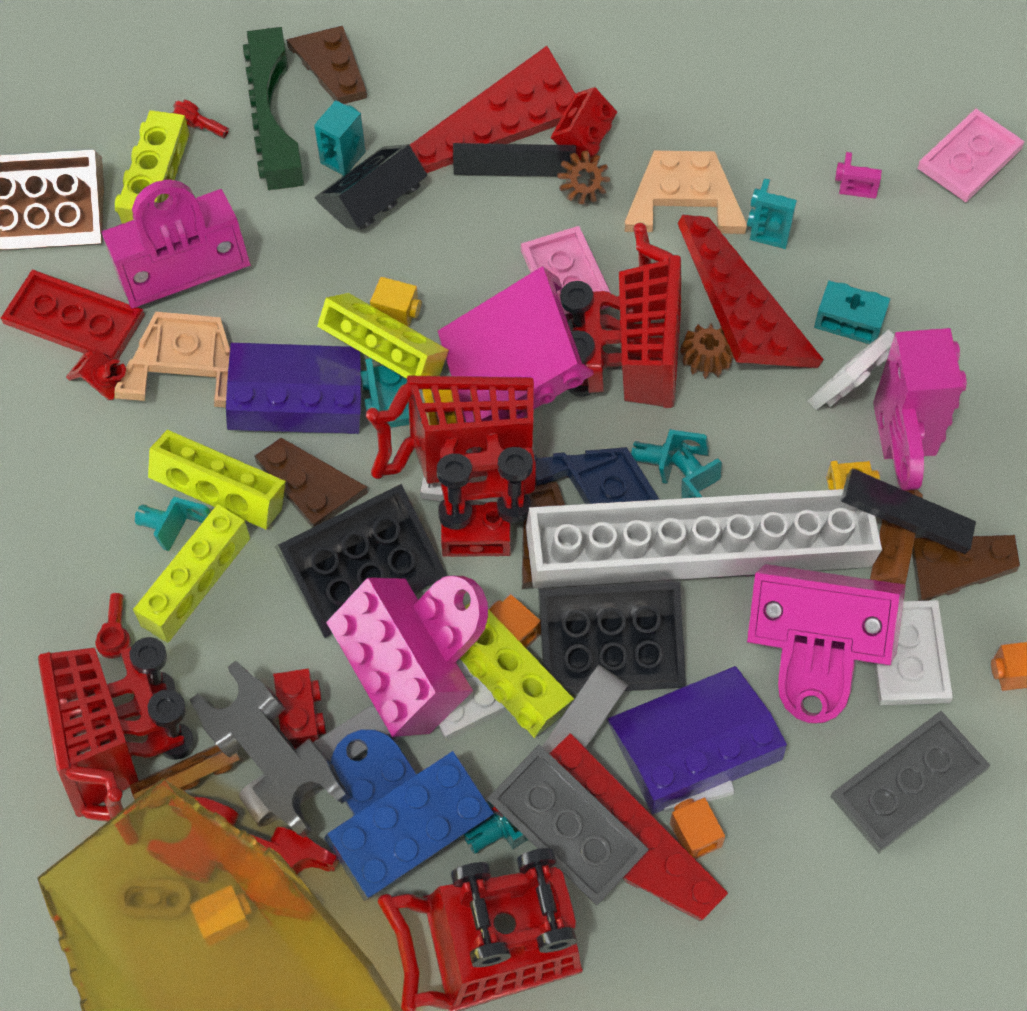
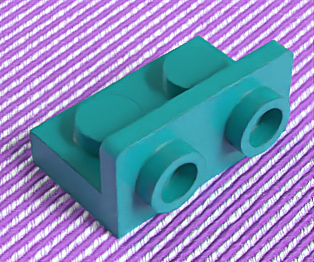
[747,178,797,249]
[361,358,409,428]

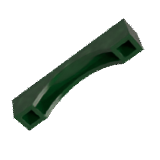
[243,27,304,191]

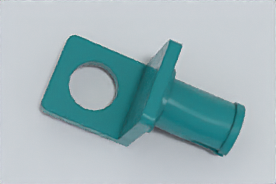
[631,429,710,484]
[671,447,722,499]
[135,497,211,551]
[463,800,528,854]

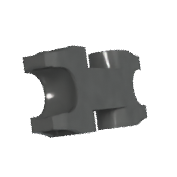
[190,660,350,838]

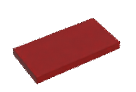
[1,269,145,360]

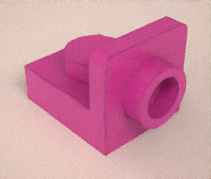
[835,152,882,199]

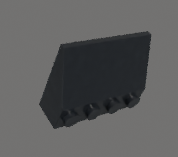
[275,484,447,638]
[538,580,686,694]

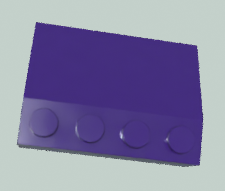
[226,342,361,434]
[607,666,787,815]

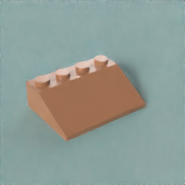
[0,150,104,250]

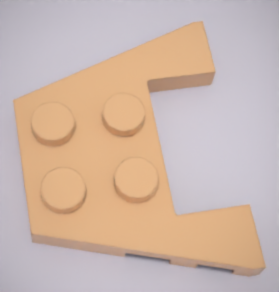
[625,150,747,234]
[115,312,230,408]

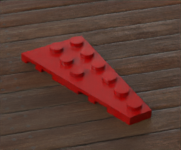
[410,46,575,173]
[677,214,824,368]
[492,733,728,921]

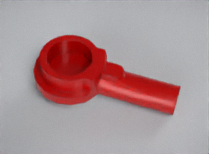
[172,99,229,139]
[95,593,131,659]

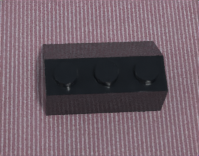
[315,144,428,230]

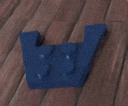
[534,447,659,504]

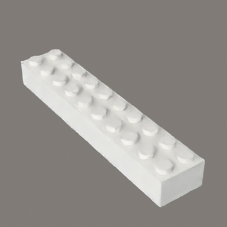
[526,489,882,588]

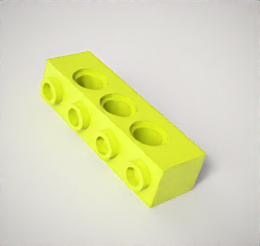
[115,110,189,224]
[317,293,449,379]
[148,429,286,530]
[133,504,250,643]
[459,603,574,738]

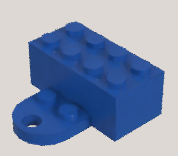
[324,730,494,901]

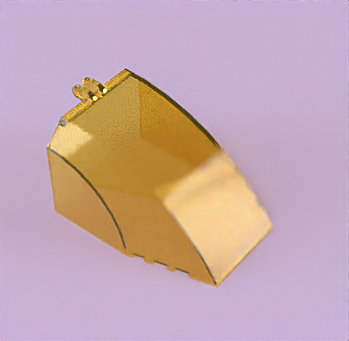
[37,778,403,1011]

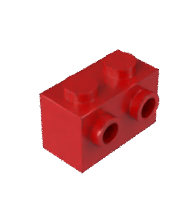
[550,87,617,159]
[441,502,510,557]
[273,668,326,749]

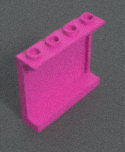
[437,266,594,422]

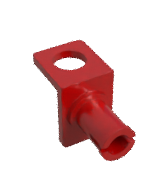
[66,349,126,401]

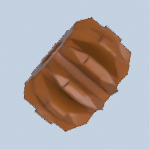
[557,151,610,204]
[680,323,734,379]

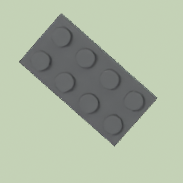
[831,711,990,854]
[487,744,649,906]

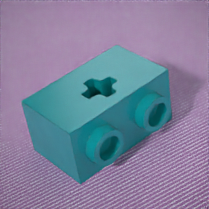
[314,100,366,176]
[814,280,891,344]

